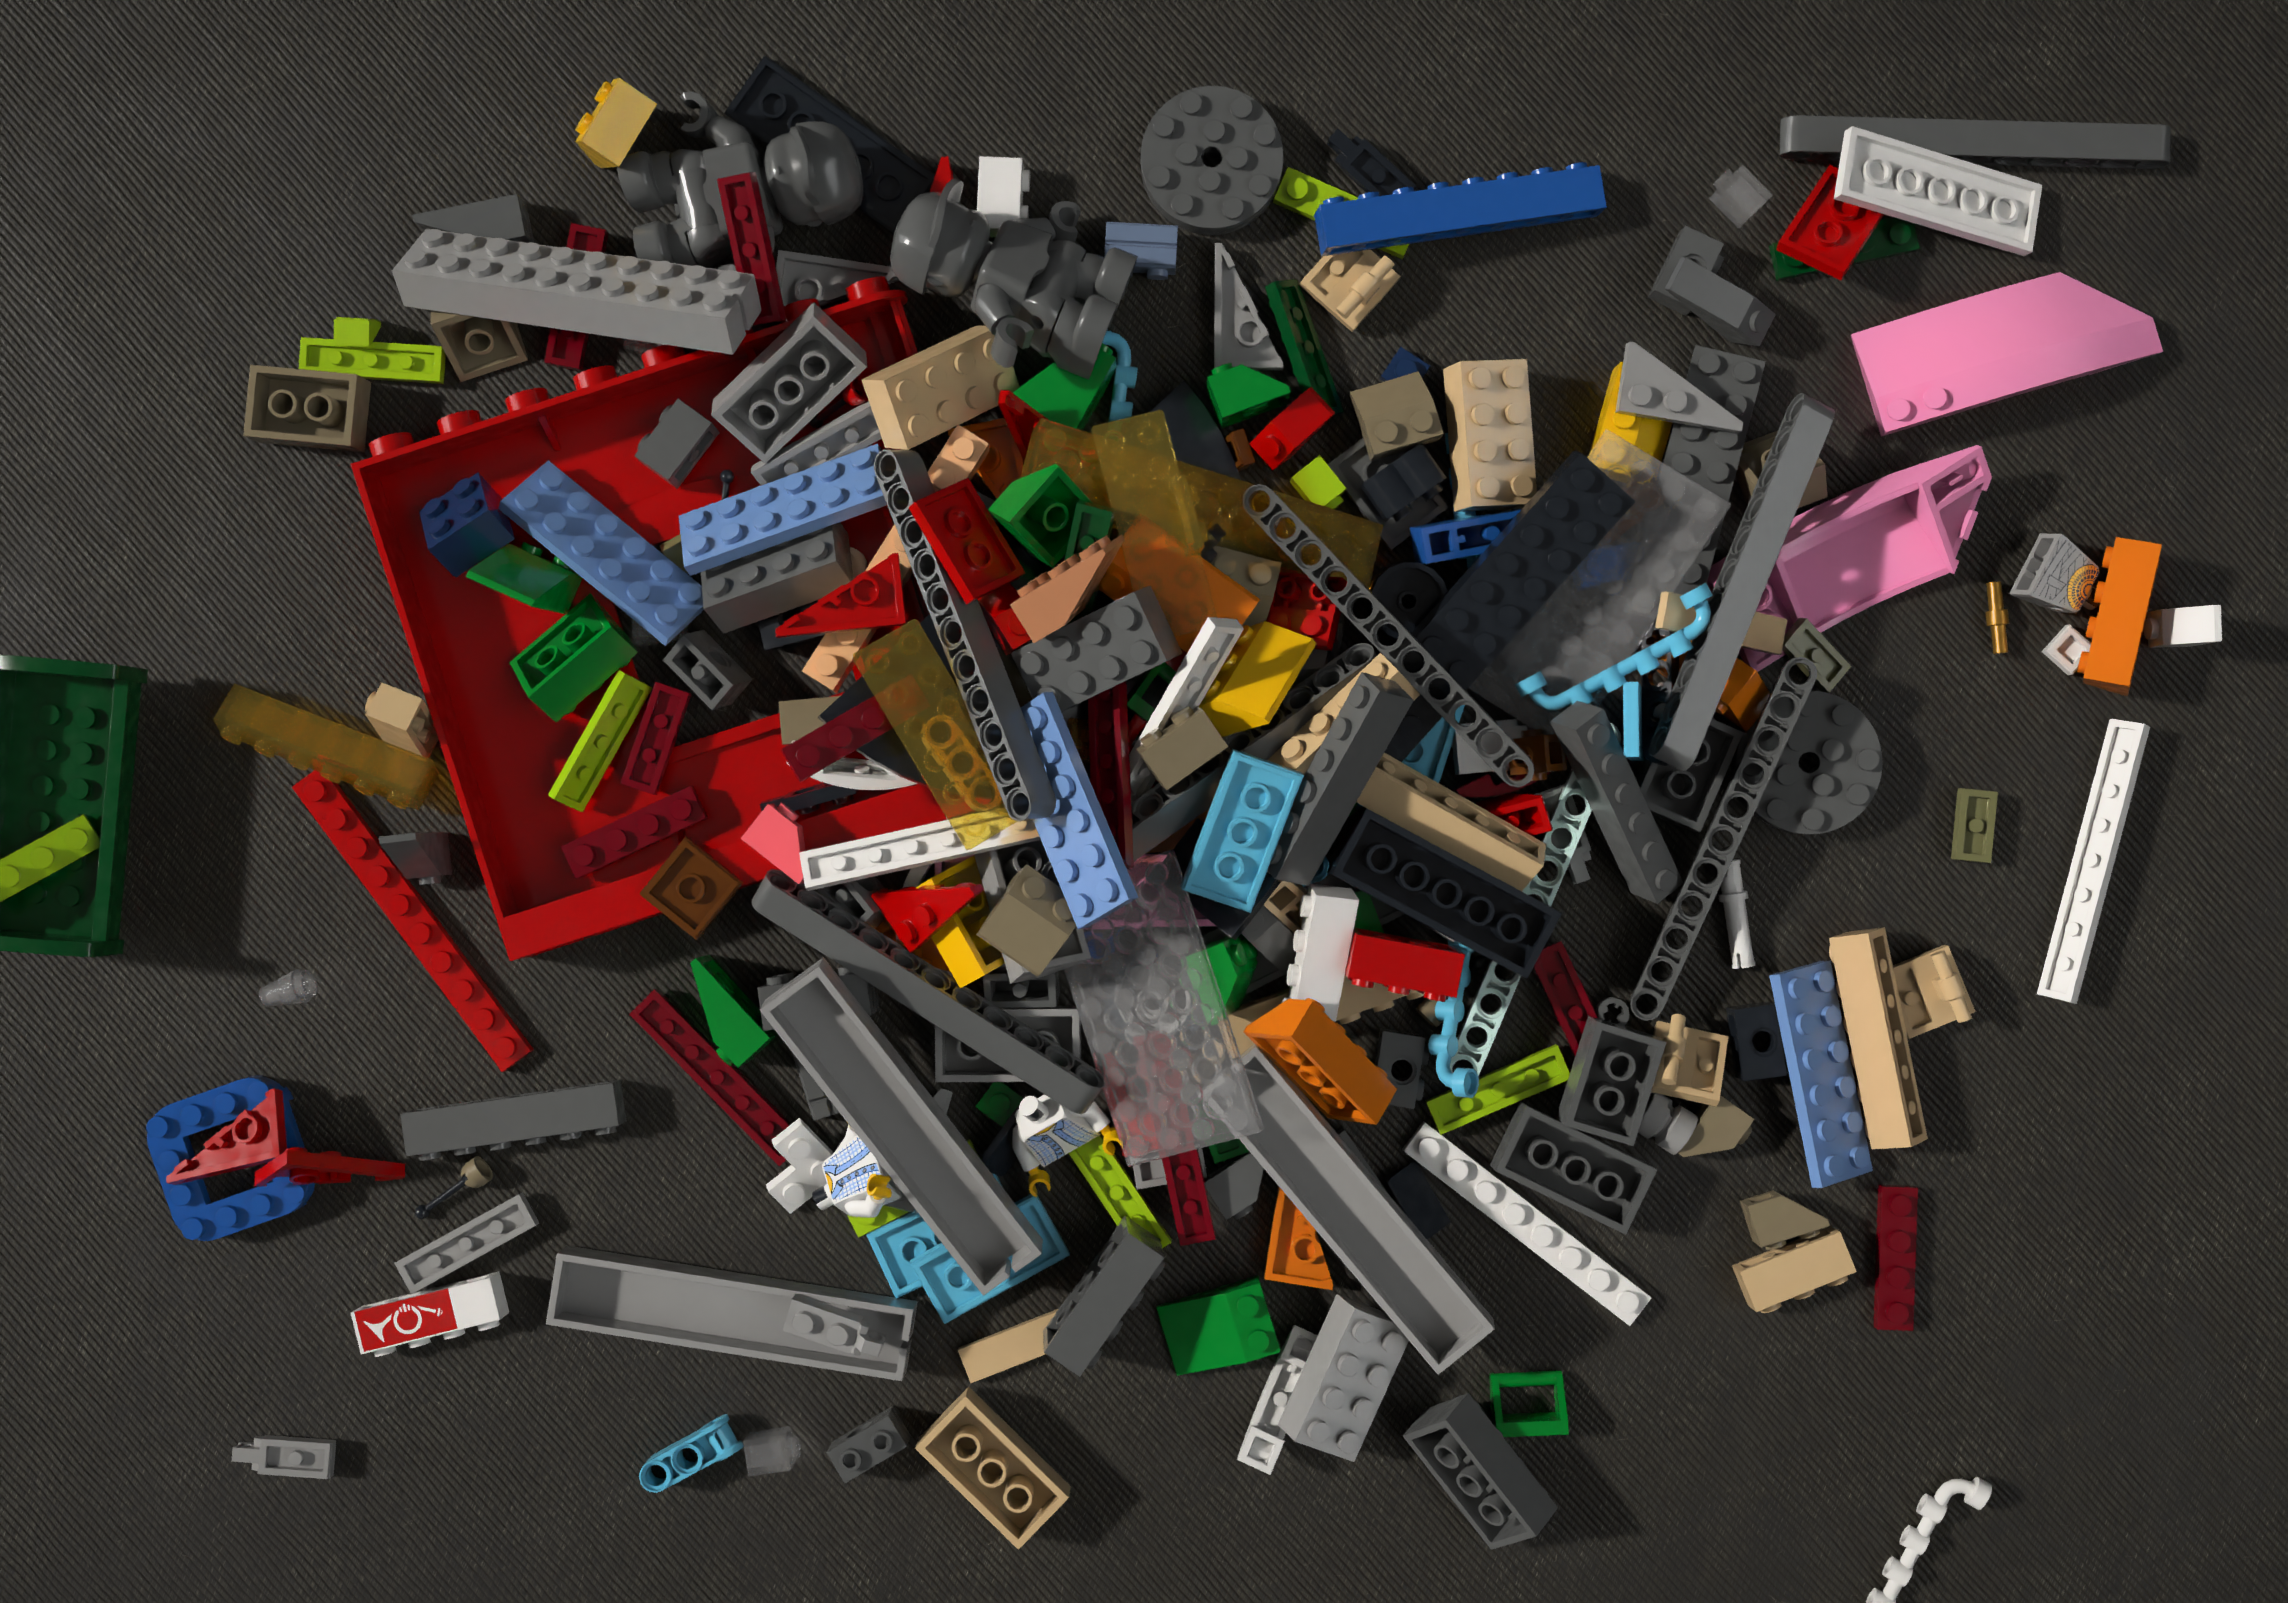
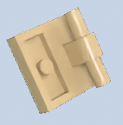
[1299,250,1401,332]
[1893,945,1976,1039]
[1651,1014,1728,1107]

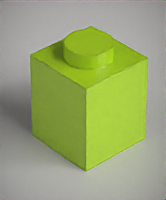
[1290,455,1347,515]

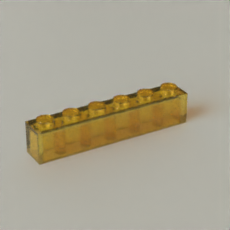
[214,683,438,810]

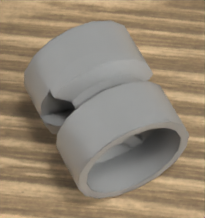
[1638,1092,1698,1155]

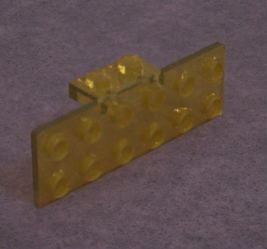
[1091,410,1217,637]
[852,619,1018,850]

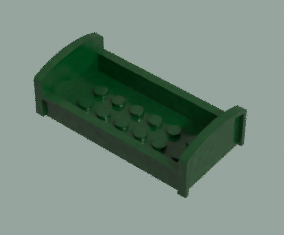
[0,654,148,957]

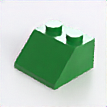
[1206,363,1291,429]
[988,464,1092,568]
[1185,933,1258,1025]

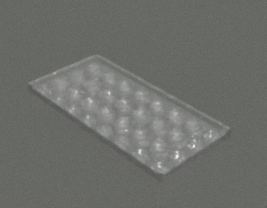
[1469,429,1731,735]
[1064,849,1264,1167]

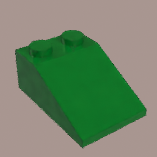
[466,541,583,614]
[690,954,778,1068]
[1156,1275,1281,1376]

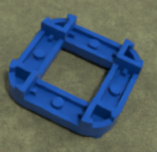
[146,1075,315,1241]

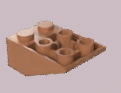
[1010,535,1125,643]

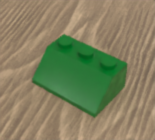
[509,593,638,722]

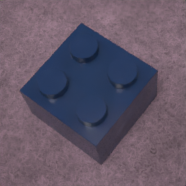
[419,472,515,578]

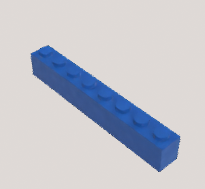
[1314,162,1607,257]

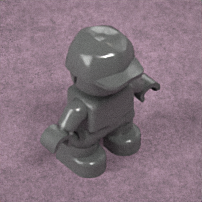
[617,92,863,271]
[890,178,1138,380]

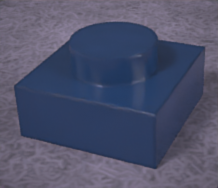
[1380,346,1430,382]

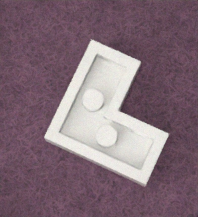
[766,1118,834,1214]

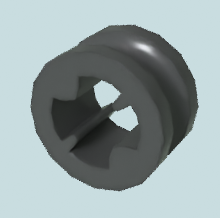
[1595,997,1630,1026]

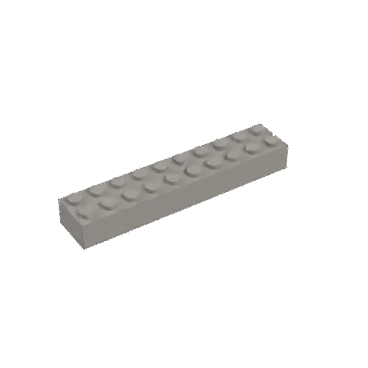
[392,229,762,355]
[760,957,1043,1296]
[1201,1044,1495,1375]
[546,1246,918,1381]

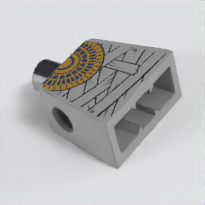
[2009,533,2100,613]

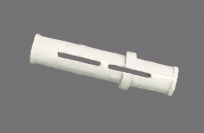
[1718,859,1756,969]

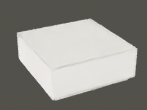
[2041,624,2091,675]

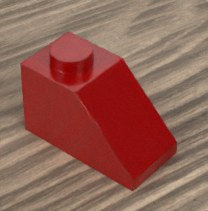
[1249,387,1335,470]
[978,583,1031,656]
[1476,793,1553,836]

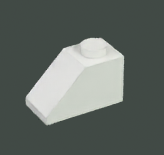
[2144,605,2222,648]

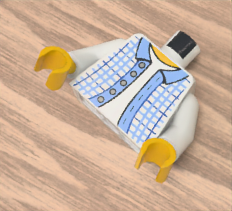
[1012,1094,1125,1197]
[812,1121,902,1218]

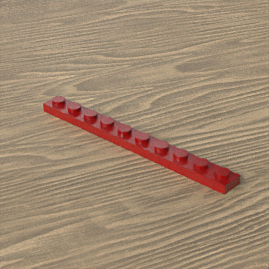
[292,766,534,1072]

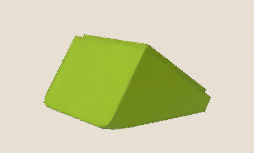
[334,317,381,347]

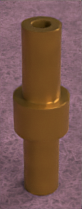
[1985,581,2009,654]

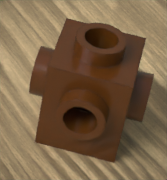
[1508,729,1567,781]

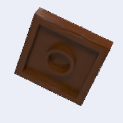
[640,837,744,940]

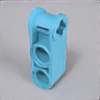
[639,1414,744,1493]

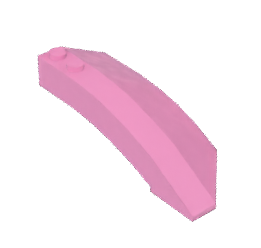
[1851,272,2163,437]
[1707,445,1992,672]

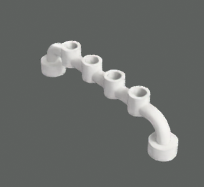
[1866,1477,1992,1603]

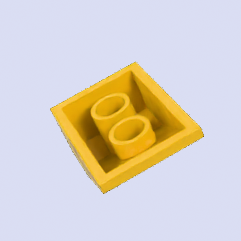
[575,78,657,168]

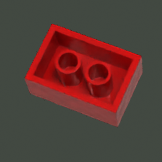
[1345,927,1465,1002]

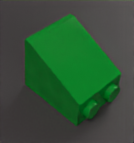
[1013,343,1116,441]

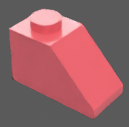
[741,803,805,884]

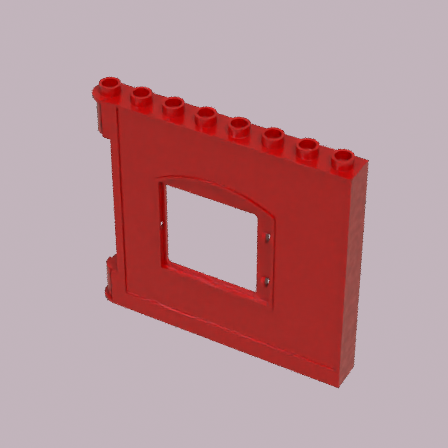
[350,276,1003,961]

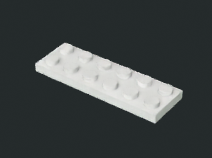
[1834,126,2042,256]

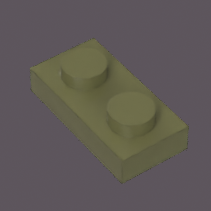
[1782,618,1851,693]
[1951,788,1998,863]

